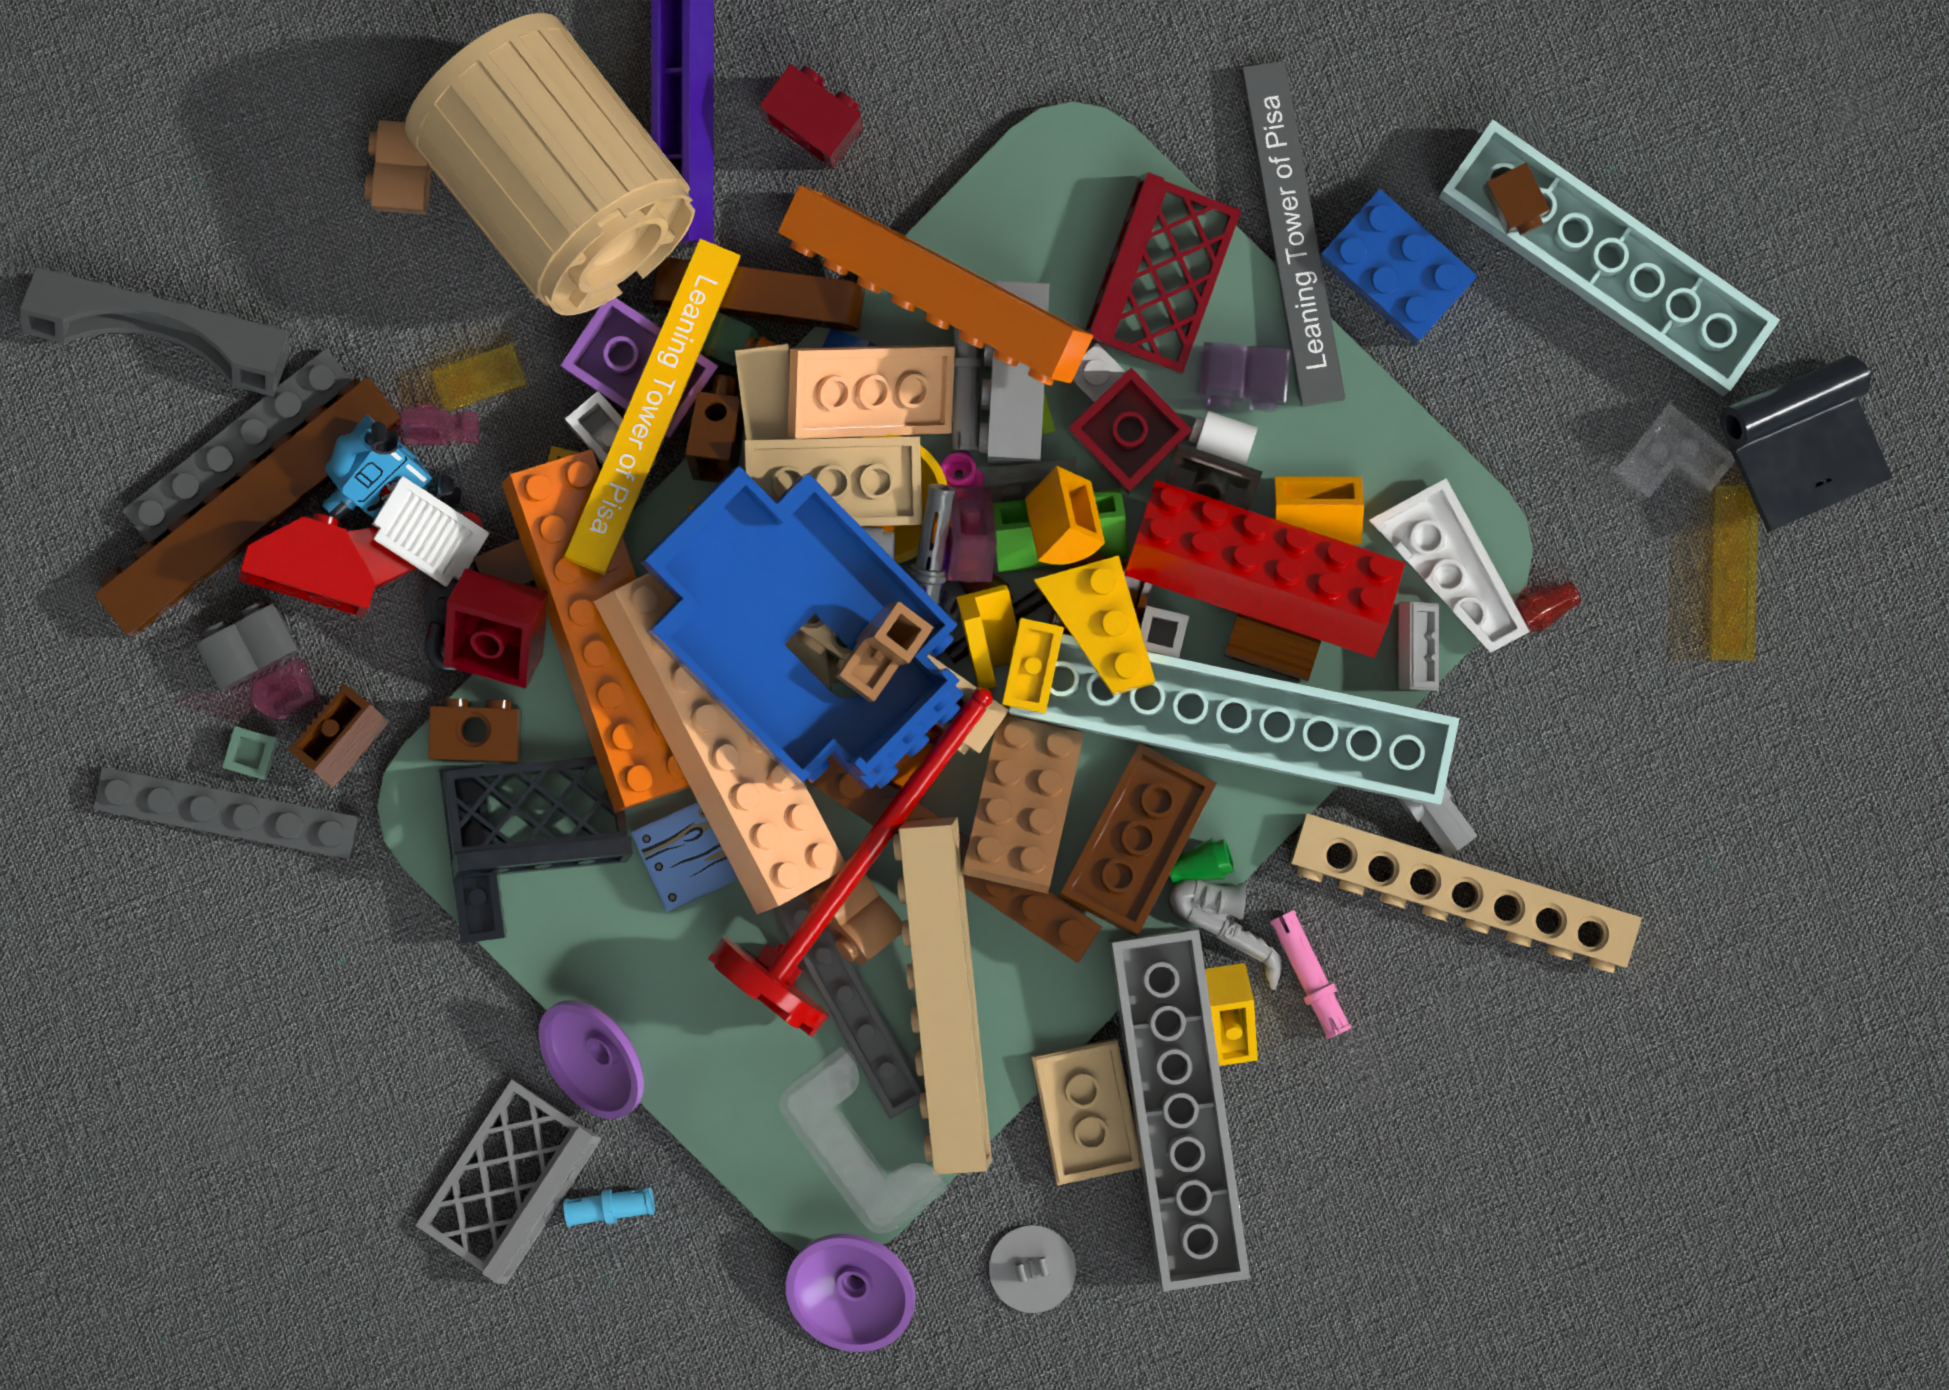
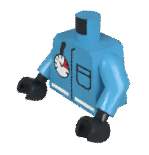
[322,415,461,522]

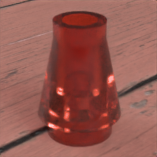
[1514,581,1581,634]

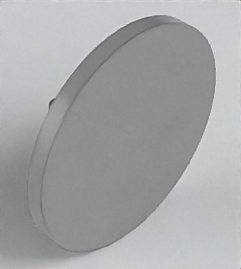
[989,1225,1076,1313]

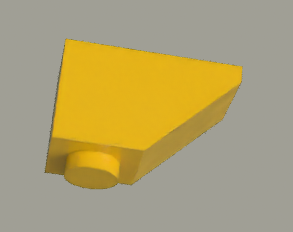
[1205,963,1258,1066]

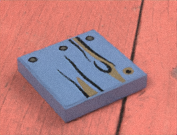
[631,802,739,912]

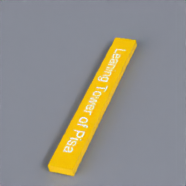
[564,239,740,575]

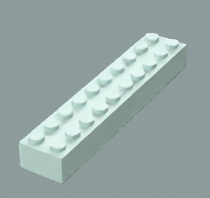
[1009,634,1460,807]

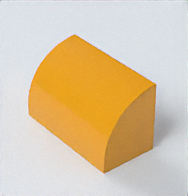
[1025,466,1105,565]
[1274,476,1364,545]

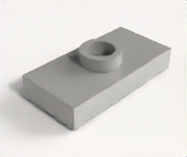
[1398,602,1439,691]

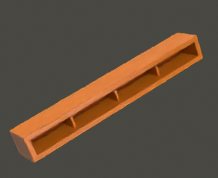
[778,185,1094,386]

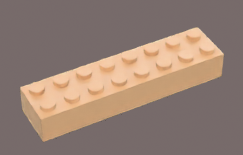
[594,573,846,914]

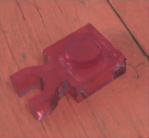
[402,405,480,445]

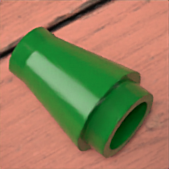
[1170,837,1235,884]

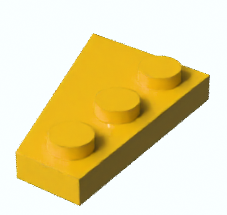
[1034,555,1156,696]

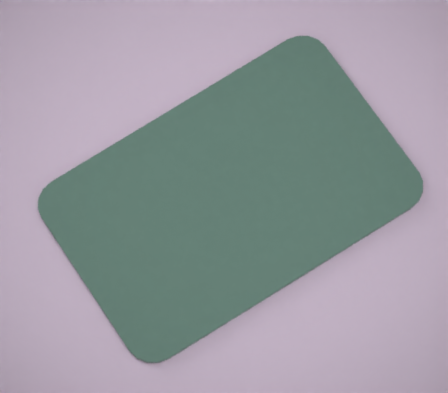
[377,101,1533,1251]

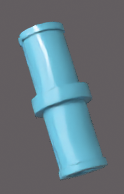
[563,1187,655,1227]

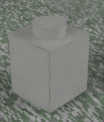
[1140,606,1189,658]

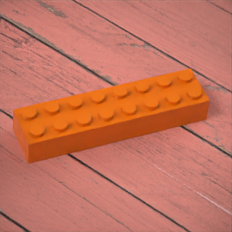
[501,449,691,813]

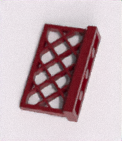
[1084,172,1242,374]

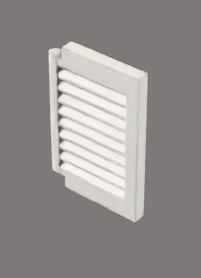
[372,476,489,587]

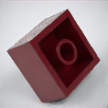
[759,64,863,170]
[1067,367,1192,495]
[443,568,548,689]

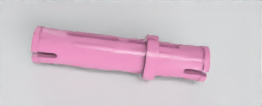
[1270,910,1352,1040]

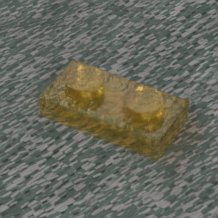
[430,343,528,414]

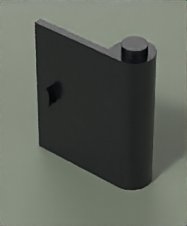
[1719,355,1893,533]

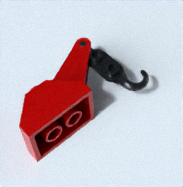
[238,512,482,673]

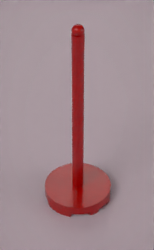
[708,687,993,1037]

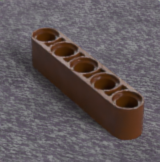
[651,257,866,331]

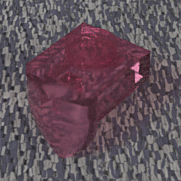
[249,659,321,719]

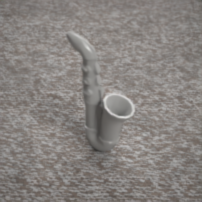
[1168,880,1282,990]

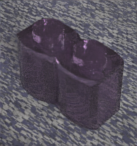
[1199,342,1291,412]

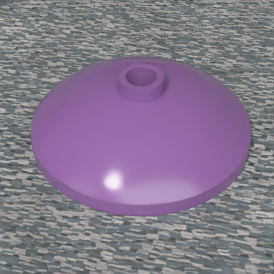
[538,1000,644,1119]
[785,1234,916,1352]

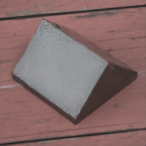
[1166,443,1263,510]

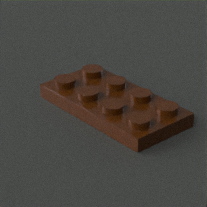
[1059,743,1217,937]

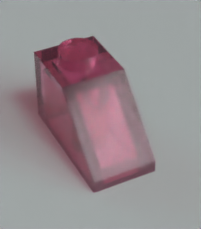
[945,485,997,583]

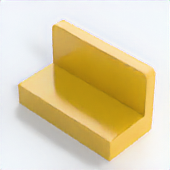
[956,585,1017,689]
[1001,618,1064,714]

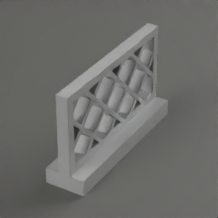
[415,1079,602,1284]

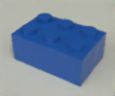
[1320,189,1477,346]

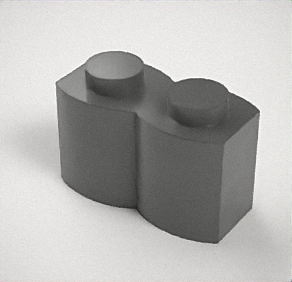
[196,601,301,692]

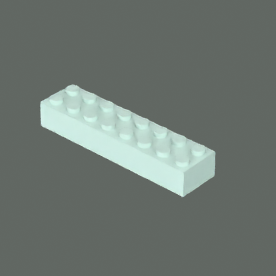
[1439,120,1780,396]

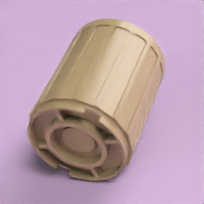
[405,13,695,316]

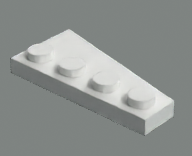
[1369,478,1530,653]

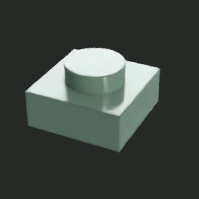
[222,726,278,780]

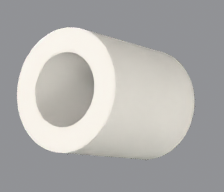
[1189,411,1258,469]

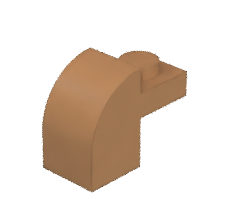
[835,601,934,702]

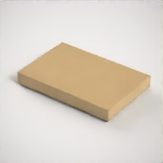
[1031,1038,1142,1185]

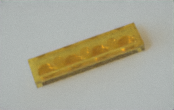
[1709,486,1758,662]

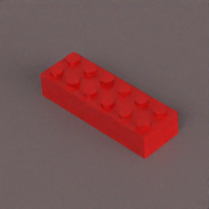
[1124,480,1406,658]

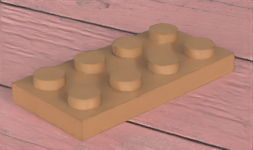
[962,715,1084,894]

